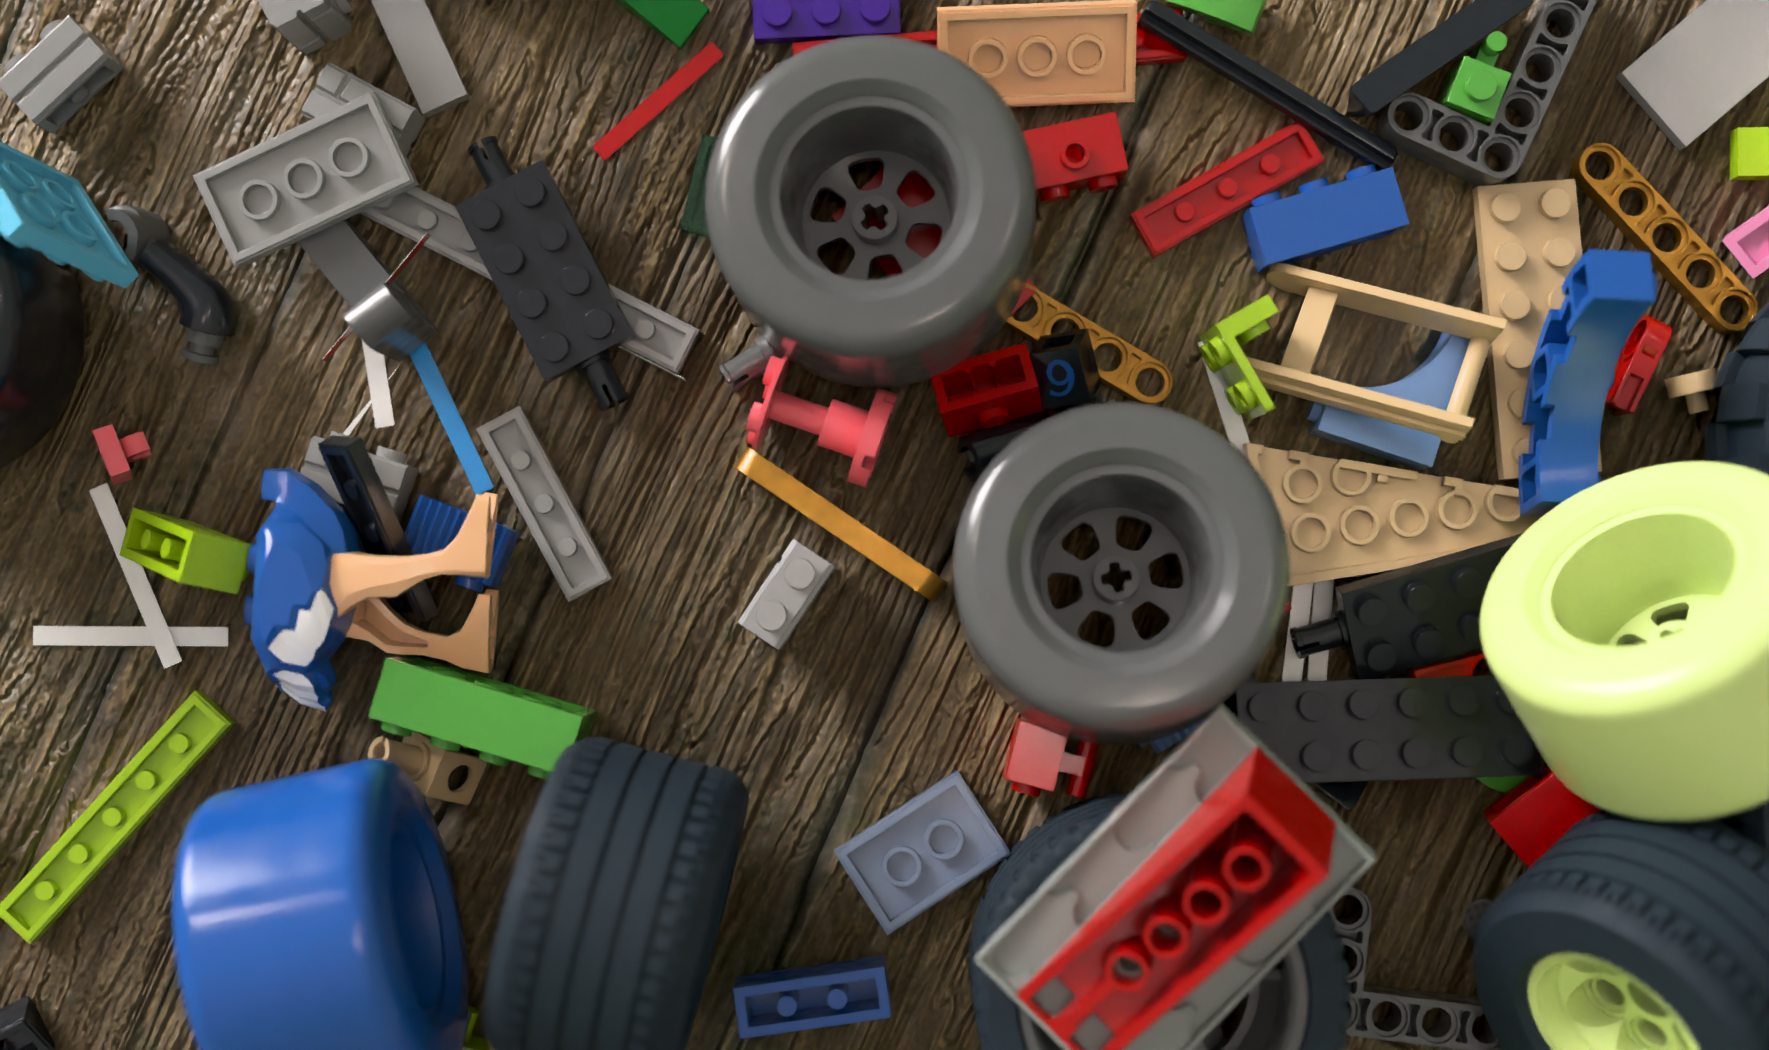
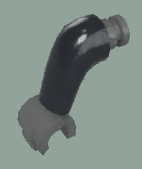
[105,205,237,365]

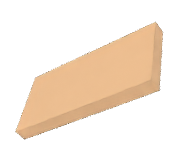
[937,0,1137,107]

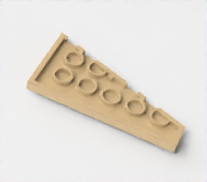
[1243,442,1541,586]

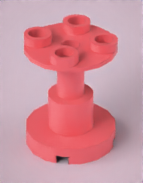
[745,356,898,488]

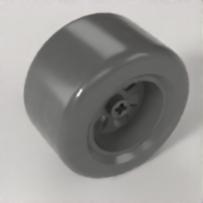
[705,36,1036,388]
[953,402,1290,745]

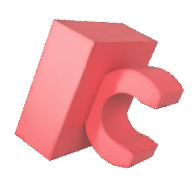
[92,424,151,486]

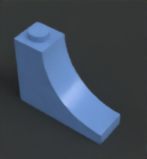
[1305,332,1470,470]

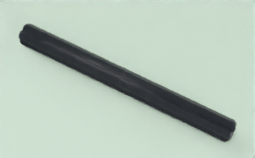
[1138,0,1398,171]

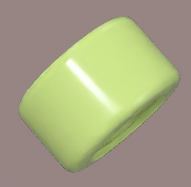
[1479,461,1769,822]

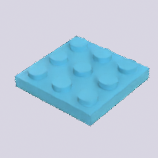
[0,142,139,289]

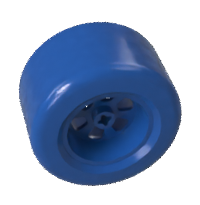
[172,758,469,1050]

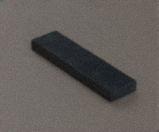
[318,436,439,622]

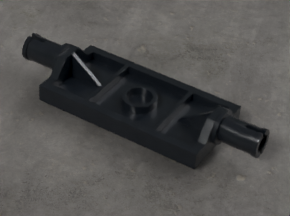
[455,136,635,412]
[1290,533,1523,680]

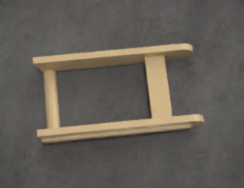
[1247,263,1507,444]

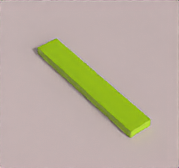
[0,690,236,944]

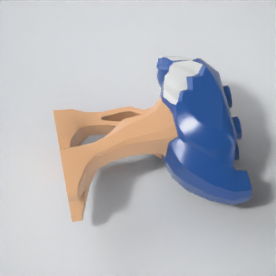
[244,468,499,711]

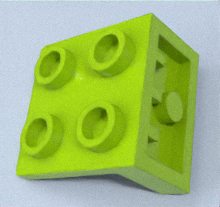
[1199,294,1279,420]

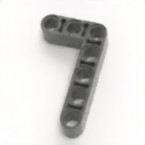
[1375,0,1597,187]
[298,218,438,362]
[1327,885,1503,1050]

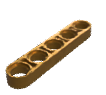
[1571,142,1759,334]
[1004,283,1173,405]
[733,447,947,602]

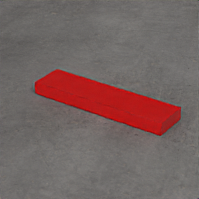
[1129,121,1325,259]

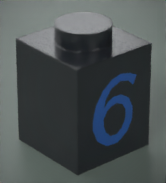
[1029,328,1101,411]

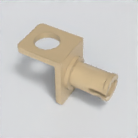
[368,732,487,805]

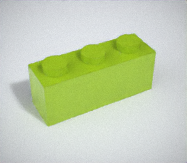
[119,507,252,595]

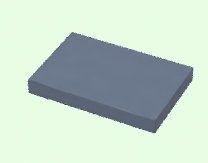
[834,769,1012,935]

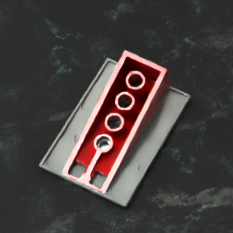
[974,703,1376,1050]

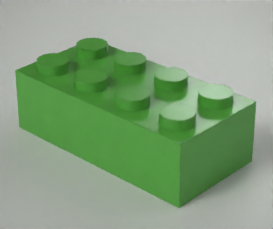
[368,655,598,780]

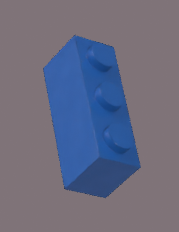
[1240,164,1410,273]
[733,955,891,1039]

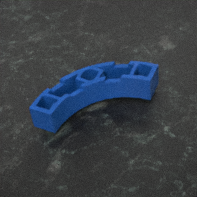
[1518,249,1658,517]

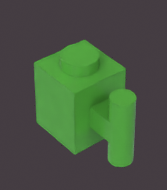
[1436,31,1512,125]

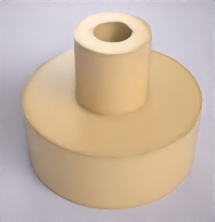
[1665,368,1718,414]

